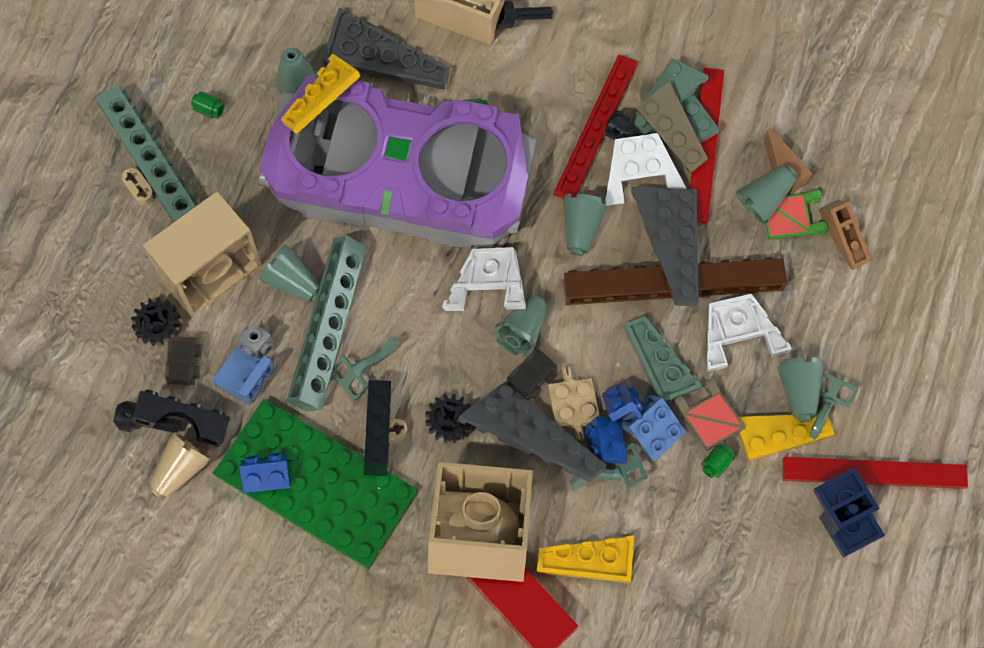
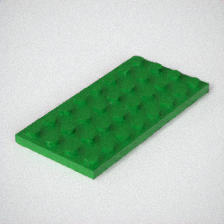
[212,398,418,570]

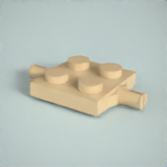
[547,367,600,442]

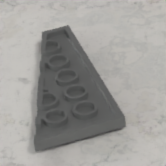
[323,8,449,90]
[631,187,699,306]
[458,382,606,482]

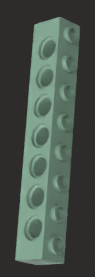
[95,85,199,223]
[286,235,367,411]

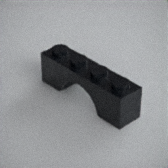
[363,380,391,476]
[130,390,230,447]

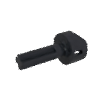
[496,0,553,29]
[604,110,643,141]
[113,400,181,433]

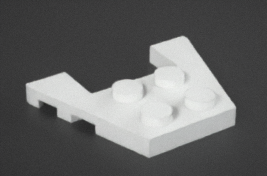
[605,133,686,207]
[442,247,526,311]
[706,294,792,372]

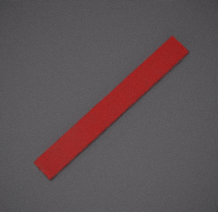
[554,54,638,199]
[689,68,725,224]
[782,457,968,489]

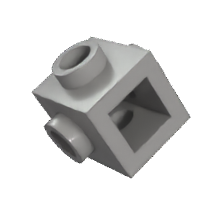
[239,323,274,359]

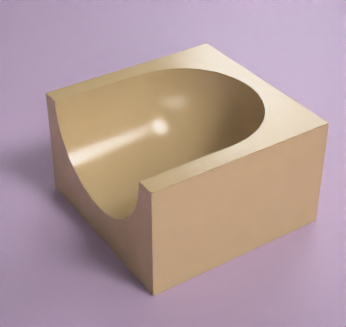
[414,0,505,45]
[143,192,262,317]
[428,462,533,582]

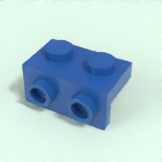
[602,381,644,422]
[585,417,627,464]
[239,453,290,493]

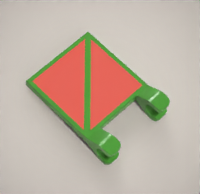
[766,190,827,240]

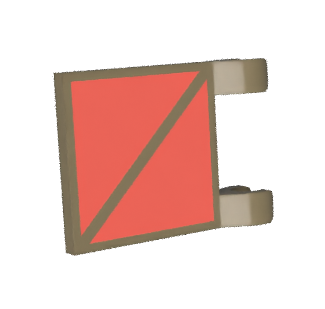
[674,378,745,451]

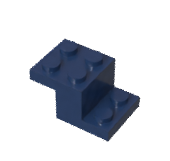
[813,468,885,558]

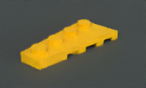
[281,53,360,134]
[738,414,835,461]
[537,535,634,583]

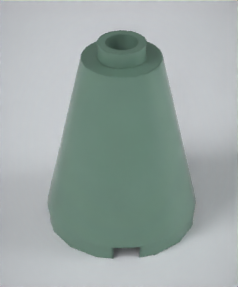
[276,48,318,94]
[735,165,797,225]
[563,194,607,256]
[259,245,320,303]
[493,295,547,357]
[777,357,824,423]

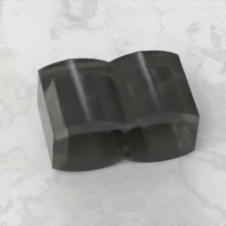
[165,336,203,385]
[506,348,558,400]

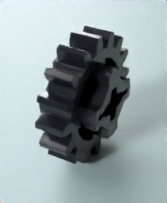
[131,297,181,346]
[425,394,473,443]

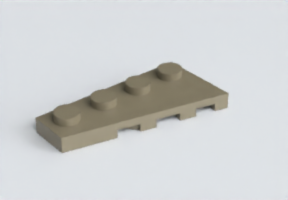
[636,81,708,174]

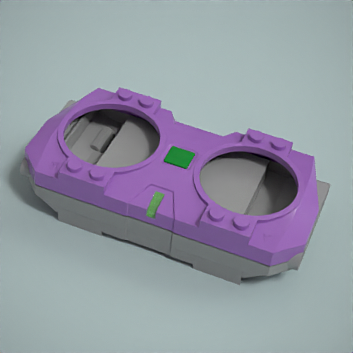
[259,76,537,249]

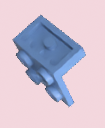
[212,346,275,405]
[620,394,686,461]

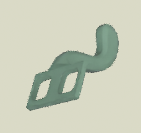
[331,336,399,401]
[809,372,858,439]
[570,443,647,489]

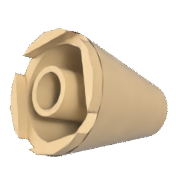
[150,432,211,498]

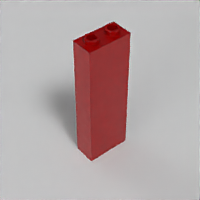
[465,569,578,648]

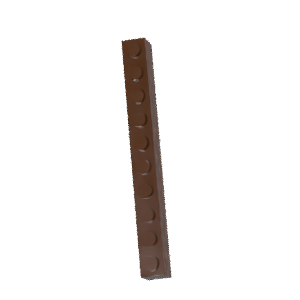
[563,257,787,305]

